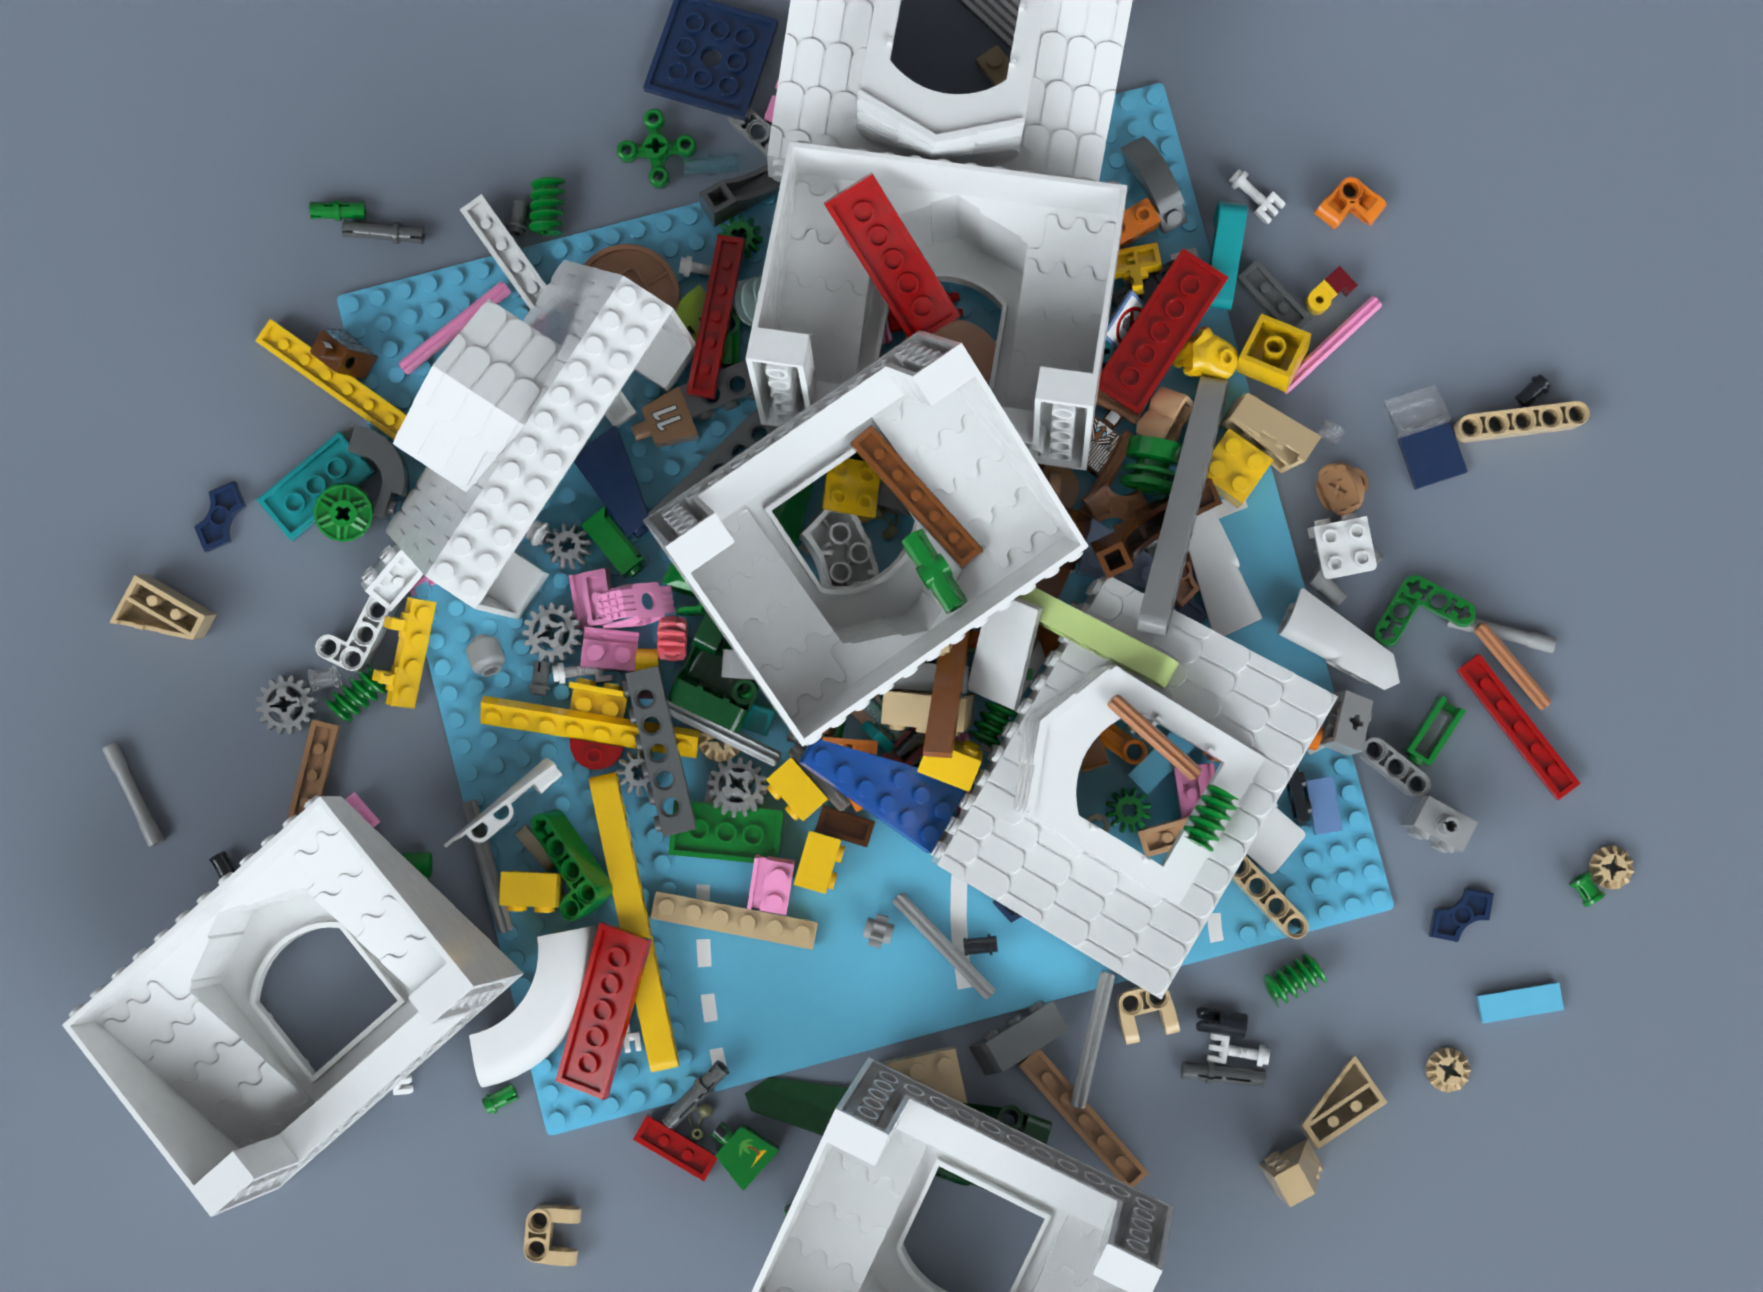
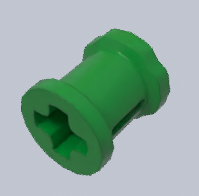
[1569,871,1606,907]

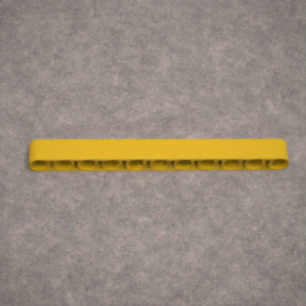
[589,772,679,1073]

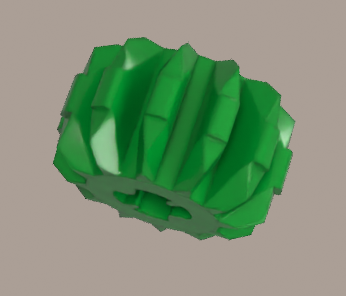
[717,214,763,260]
[1105,787,1152,833]

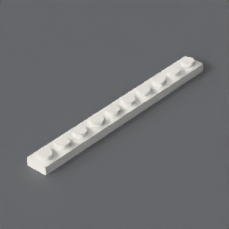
[460,194,637,428]

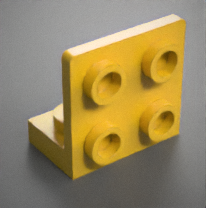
[822,458,880,523]
[568,678,629,718]

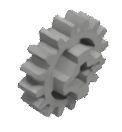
[522,603,584,663]
[256,675,317,734]
[707,757,767,818]

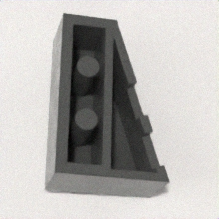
[969,1000,1070,1075]

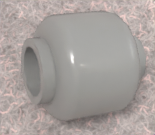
[466,634,506,677]

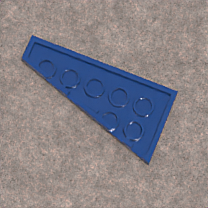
[798,739,966,853]

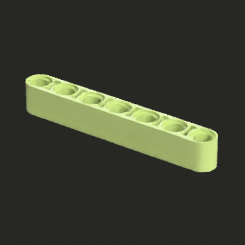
[1017,588,1179,689]

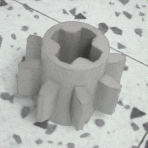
[863,913,895,948]

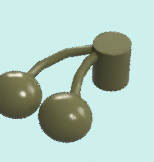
[876,506,898,540]
[687,1103,713,1141]

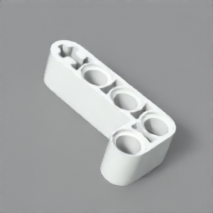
[315,596,402,673]

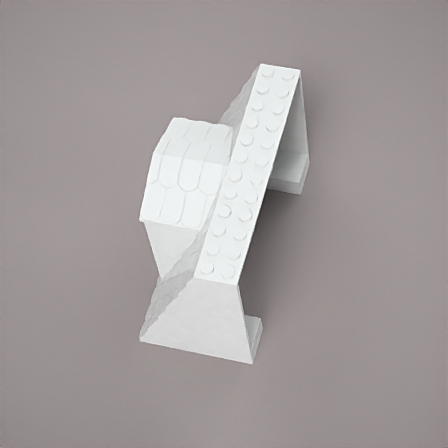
[767,0,1133,182]
[746,141,1128,470]
[386,260,696,620]
[643,330,1089,746]
[930,576,1338,999]
[62,796,524,1217]
[752,1057,1174,1292]

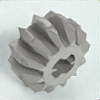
[545,523,592,570]
[616,750,664,796]

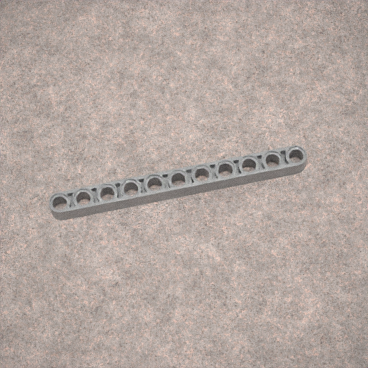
[1137,376,1229,636]

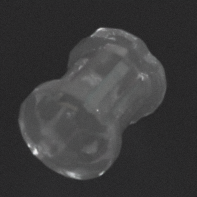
[308,664,342,693]

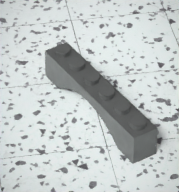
[699,164,781,227]

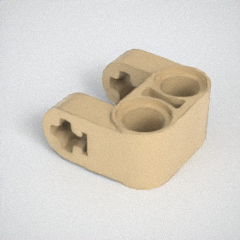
[1116,986,1180,1045]
[523,1204,582,1266]

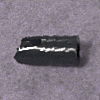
[1196,1007,1248,1038]

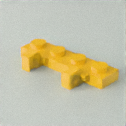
[1115,242,1162,295]
[372,597,437,709]

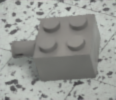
[1402,796,1478,854]

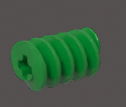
[529,177,565,237]
[324,664,387,723]
[968,702,1018,748]
[1183,784,1239,852]
[1264,953,1327,1008]

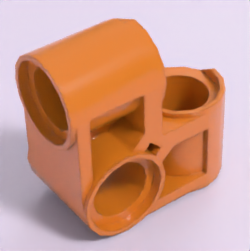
[1314,177,1387,230]

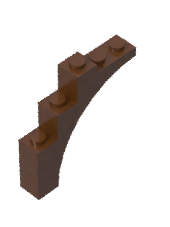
[1090,478,1223,579]

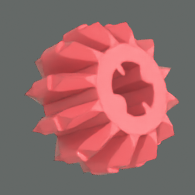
[657,615,688,662]

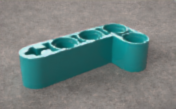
[1209,201,1248,310]

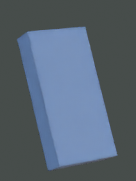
[1306,776,1343,835]

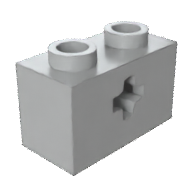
[1320,690,1373,756]

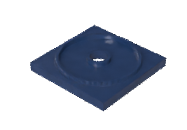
[643,0,779,121]

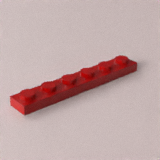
[686,234,746,399]
[1456,653,1581,800]

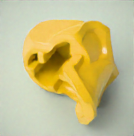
[1172,326,1239,380]

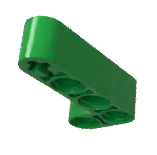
[531,809,613,921]

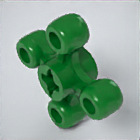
[616,108,697,190]

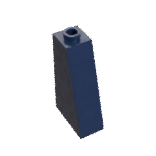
[574,425,649,539]

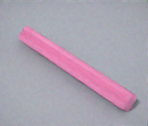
[399,281,511,374]
[1282,296,1382,394]

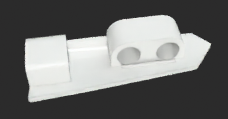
[1188,508,1262,636]
[1277,588,1400,690]
[444,758,562,848]

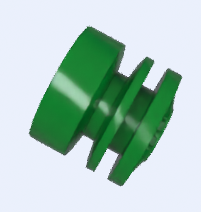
[1120,435,1183,495]
[314,482,374,542]

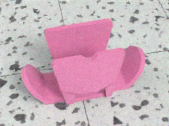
[597,582,676,628]

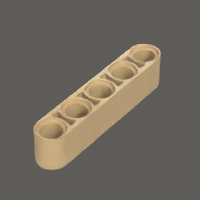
[1452,401,1590,443]
[1231,855,1309,939]

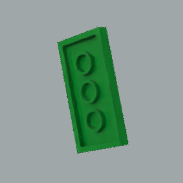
[668,800,784,863]

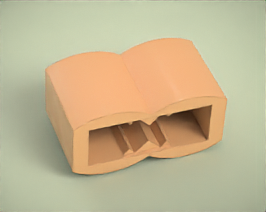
[1136,387,1194,442]

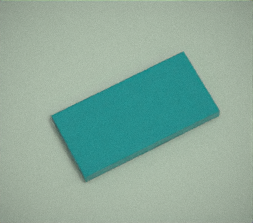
[257,431,376,542]

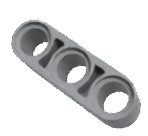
[1358,737,1431,797]

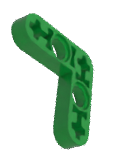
[1375,575,1476,648]

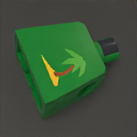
[711,1122,780,1191]

